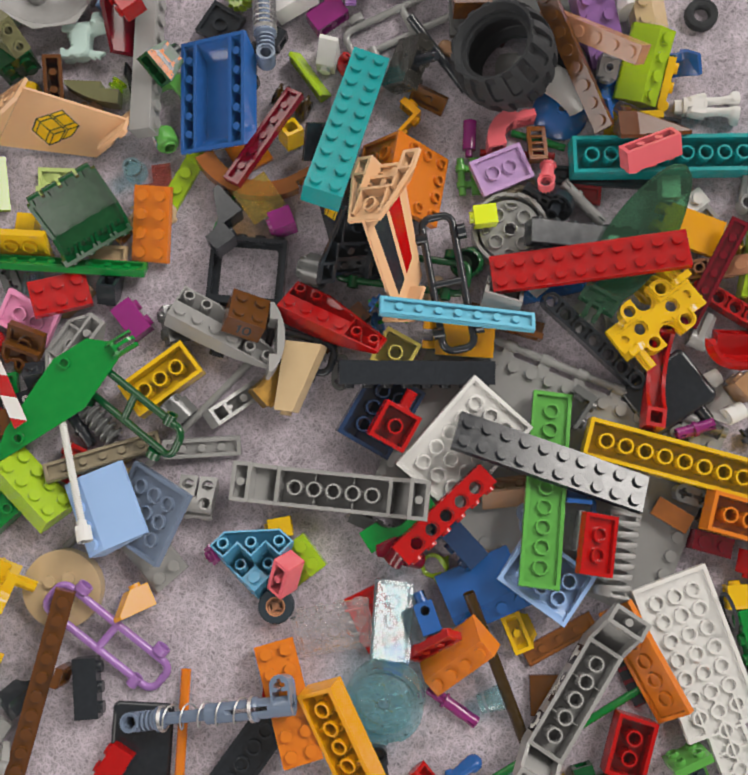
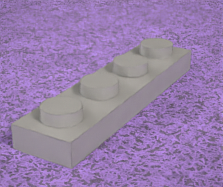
[162,435,242,460]

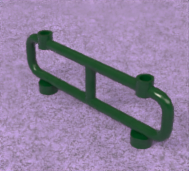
[335,249,472,301]
[87,370,184,461]

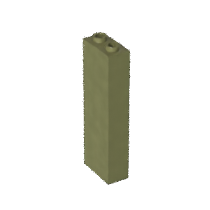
[0,9,31,59]

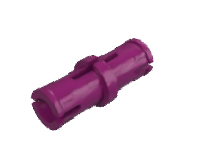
[674,418,716,440]

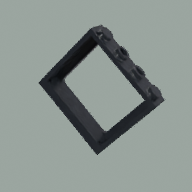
[205,233,289,306]

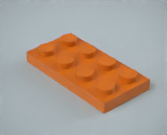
[132,184,173,264]

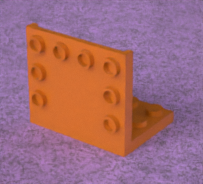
[361,130,449,229]

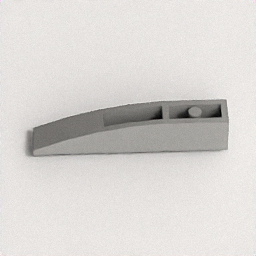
[164,286,274,369]

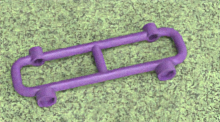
[43,579,171,691]

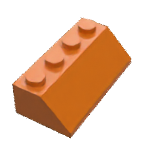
[420,614,500,697]

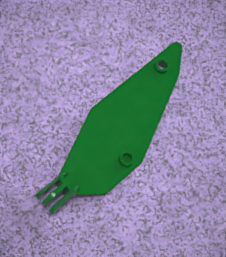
[0,329,139,460]

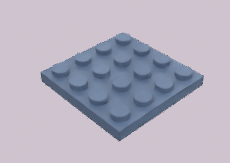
[125,460,193,567]

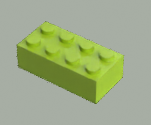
[0,447,73,534]

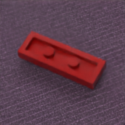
[404,628,462,663]

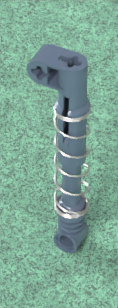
[120,674,297,733]

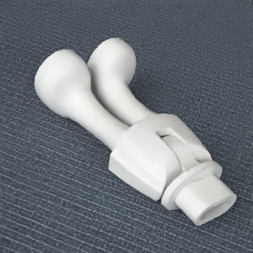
[673,91,741,126]

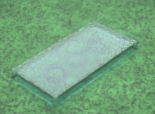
[370,578,414,664]

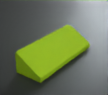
[288,51,332,103]

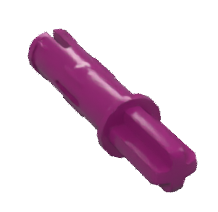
[426,686,480,728]

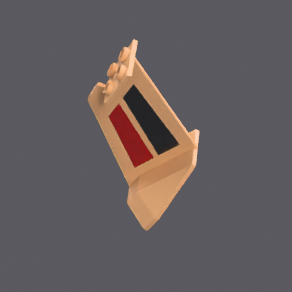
[347,147,426,322]

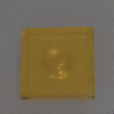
[232,172,286,225]

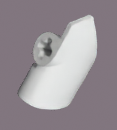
[703,368,748,425]

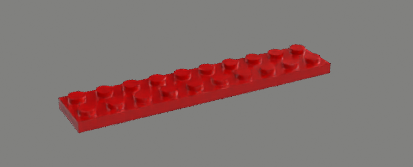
[489,229,693,294]

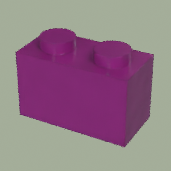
[306,0,349,37]
[266,205,298,238]
[110,297,155,342]

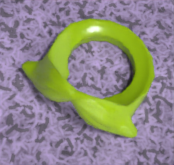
[421,553,449,584]

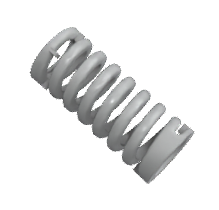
[593,509,642,600]

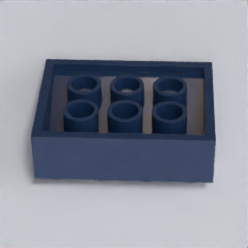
[335,384,426,460]

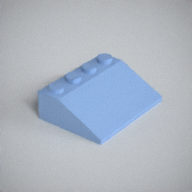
[64,460,149,558]
[497,539,597,627]

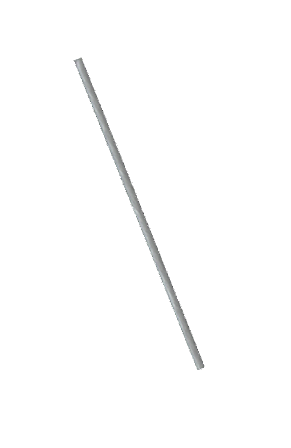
[62,323,291,548]

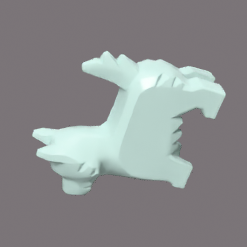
[60,11,106,64]

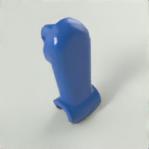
[445,754,482,775]

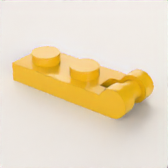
[656,56,679,112]

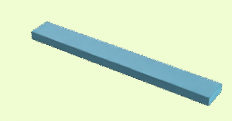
[378,295,536,333]

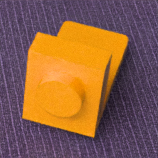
[397,96,421,135]

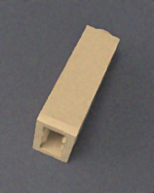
[274,340,327,416]

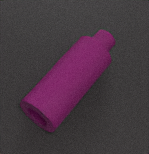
[462,119,477,158]

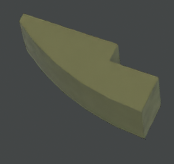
[63,80,123,110]

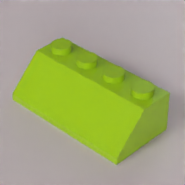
[612,22,676,108]

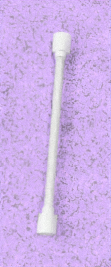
[59,421,93,544]

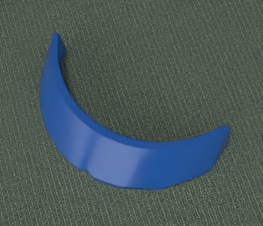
[596,49,702,119]

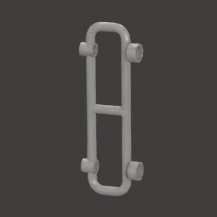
[343,0,449,55]

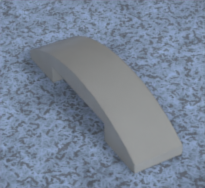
[266,302,285,380]

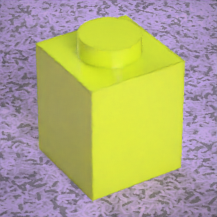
[469,203,499,229]

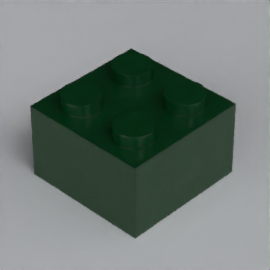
[0,48,42,86]

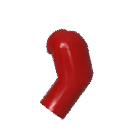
[336,52,351,77]

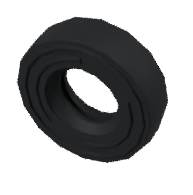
[684,0,718,32]

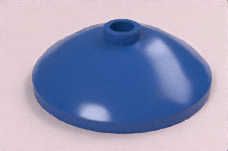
[532,93,588,141]

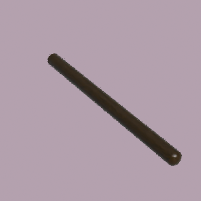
[463,590,527,744]

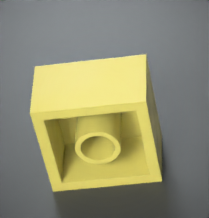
[369,326,422,361]

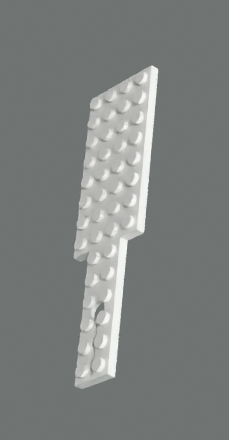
[630,563,748,775]

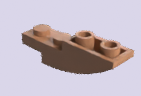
[680,254,748,281]

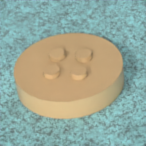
[22,548,105,626]

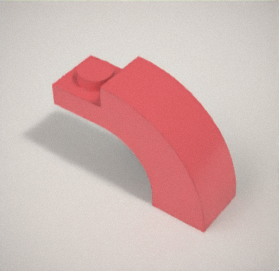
[485,108,537,155]

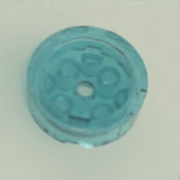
[346,658,426,745]

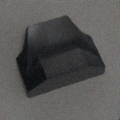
[0,679,30,721]

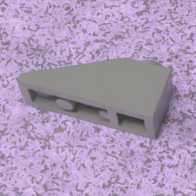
[202,380,256,430]

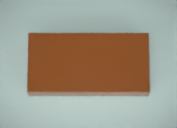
[649,496,695,534]

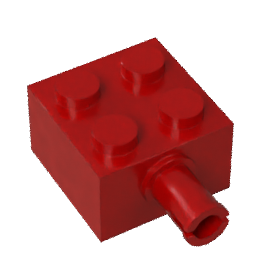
[366,388,422,453]

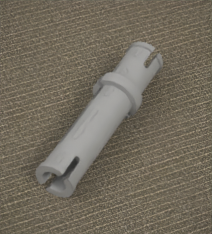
[559,178,606,226]

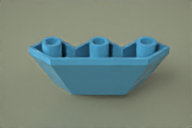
[210,528,294,599]

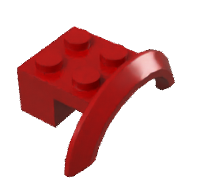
[705,329,748,371]

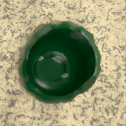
[450,246,484,279]

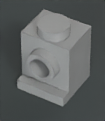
[594,52,621,84]

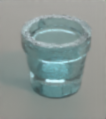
[122,157,148,185]
[476,684,506,714]

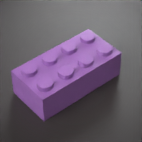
[568,0,622,72]

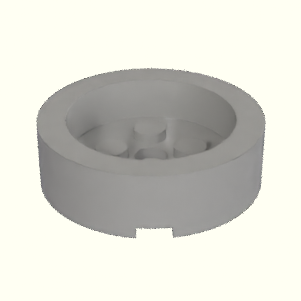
[471,192,548,266]

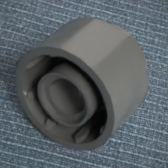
[296,252,327,289]
[160,393,198,432]

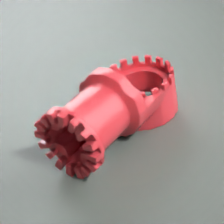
[537,159,557,194]

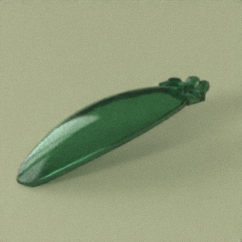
[577,164,692,324]

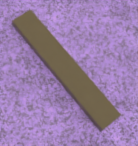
[42,430,162,484]

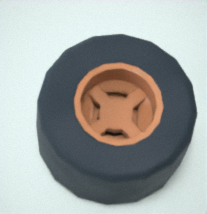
[258,590,295,624]

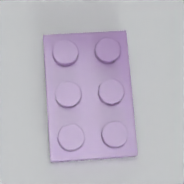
[467,142,535,198]

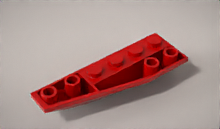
[277,281,387,354]

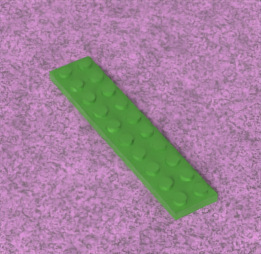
[517,390,573,591]

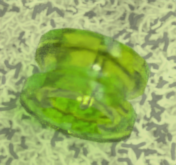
[108,76,127,94]

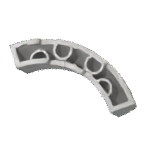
[495,53,584,116]

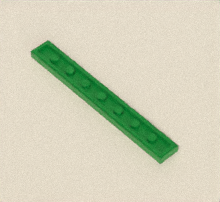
[0,254,149,277]

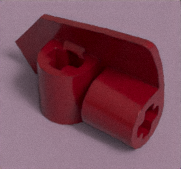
[376,537,426,569]

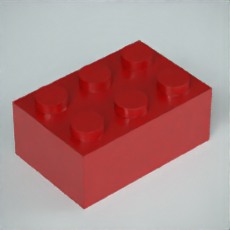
[599,708,660,775]

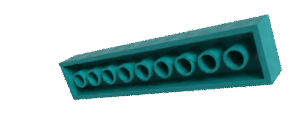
[300,47,390,212]
[567,133,748,180]

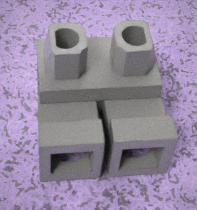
[179,474,220,521]

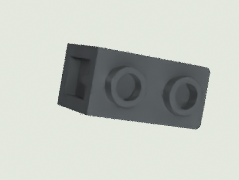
[570,384,598,431]

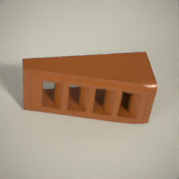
[526,126,548,164]

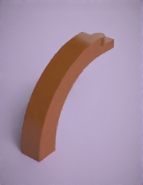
[195,150,309,202]

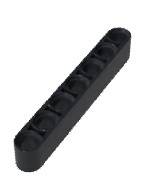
[540,292,646,389]

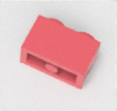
[267,550,305,600]

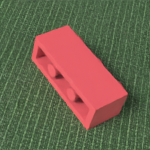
[618,127,683,174]

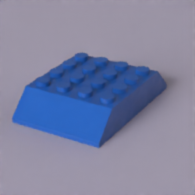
[181,30,257,155]

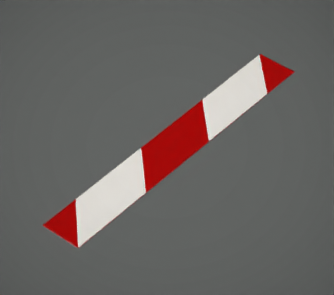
[0,360,27,429]

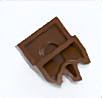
[1,320,47,374]

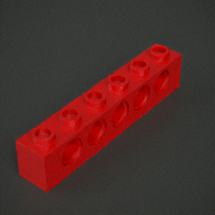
[391,464,497,565]

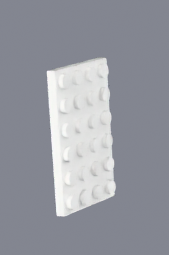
[396,375,533,508]

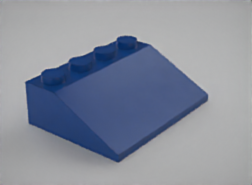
[434,545,532,627]

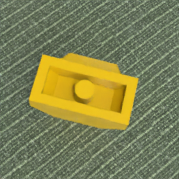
[500,611,537,656]

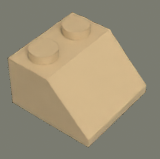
[629,0,669,28]

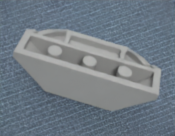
[44,312,107,372]

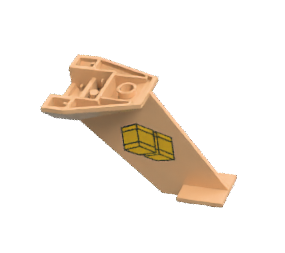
[0,77,130,158]

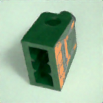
[137,40,184,88]

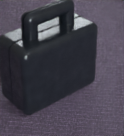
[621,350,716,442]
[111,701,175,775]

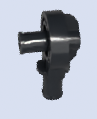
[522,182,575,221]

